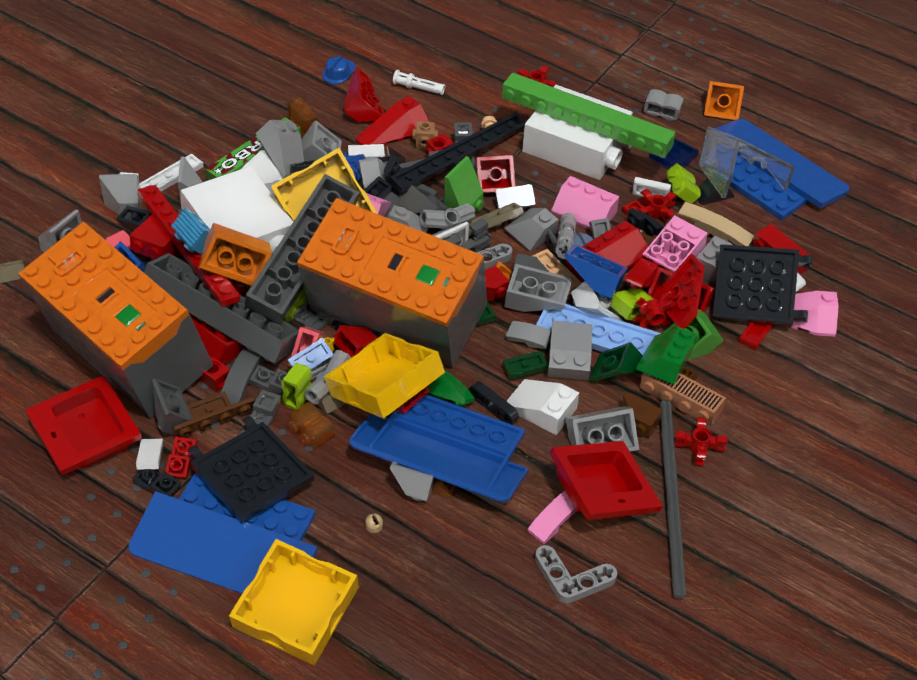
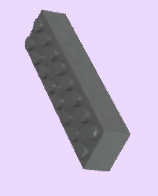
[245,174,359,324]
[144,253,299,363]

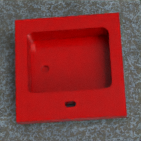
[25,375,142,476]
[549,441,663,520]

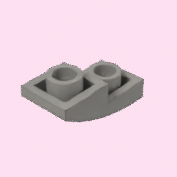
[506,321,552,349]

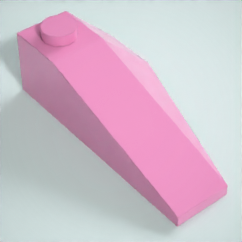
[791,291,839,337]

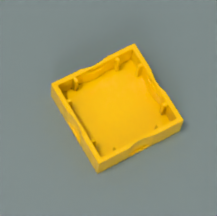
[271,148,378,222]
[324,333,445,419]
[229,539,359,666]

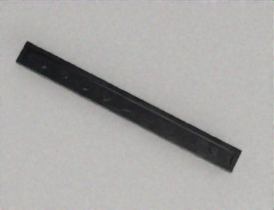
[388,112,526,194]

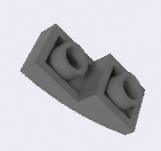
[249,365,287,394]

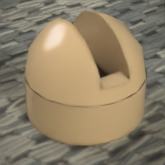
[365,513,383,533]

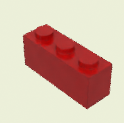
[752,224,809,274]

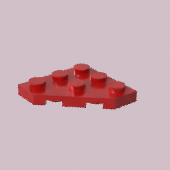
[652,253,705,329]

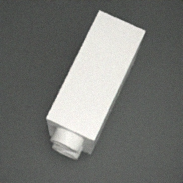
[523,85,633,180]
[181,166,293,257]

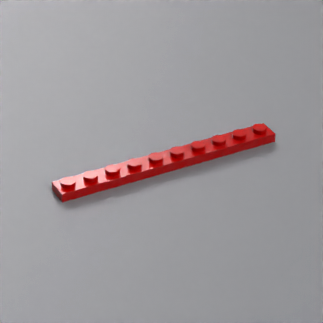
[138,185,240,307]

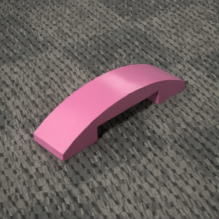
[528,491,577,544]

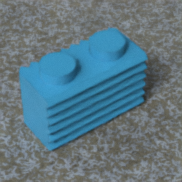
[171,208,210,254]

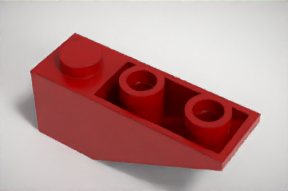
[623,257,663,289]

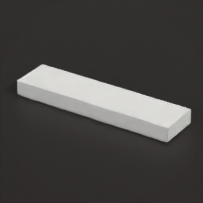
[139,154,204,191]

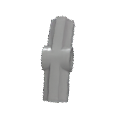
[419,203,475,230]
[304,350,351,404]

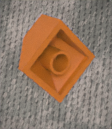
[704,81,744,120]

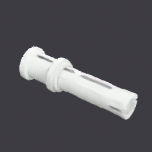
[393,70,445,95]

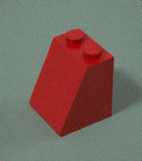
[129,215,183,259]

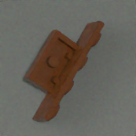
[173,391,255,437]

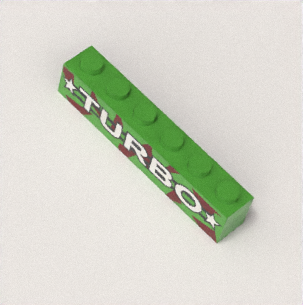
[205,117,301,181]

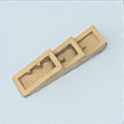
[677,202,754,246]

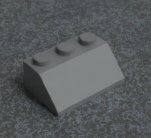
[566,406,639,451]

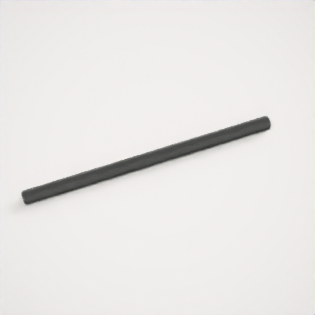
[659,400,686,599]

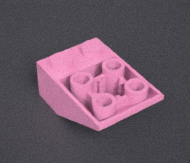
[643,215,707,272]

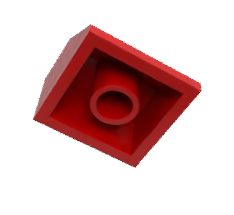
[476,155,515,193]

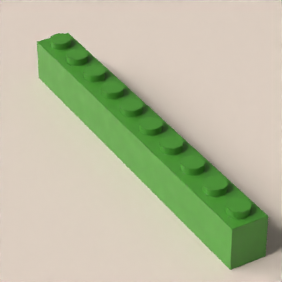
[502,73,676,158]

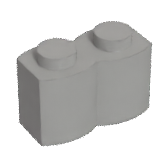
[644,89,684,121]

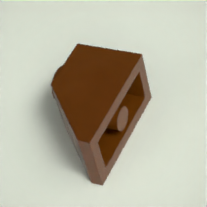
[622,392,663,439]

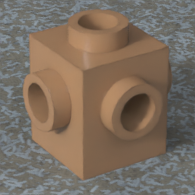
[413,122,438,150]

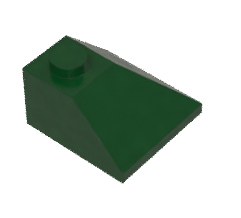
[588,342,643,383]

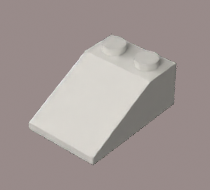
[507,379,579,435]

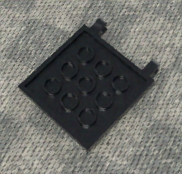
[713,244,813,325]
[188,415,314,523]

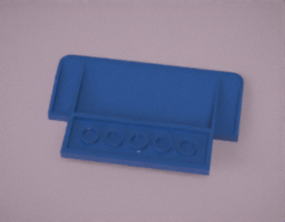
[698,119,850,221]
[349,395,529,502]
[129,472,318,594]

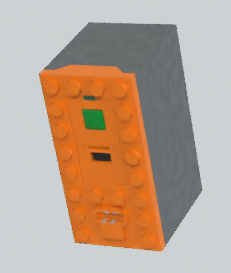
[297,198,487,369]
[18,221,213,419]

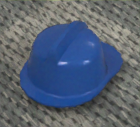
[322,56,356,84]

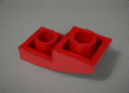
[165,437,198,479]

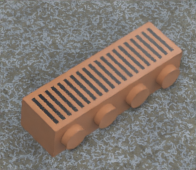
[640,373,726,426]

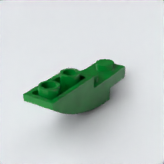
[428,370,474,406]

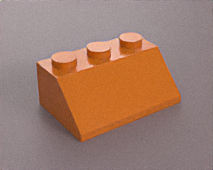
[199,223,272,286]

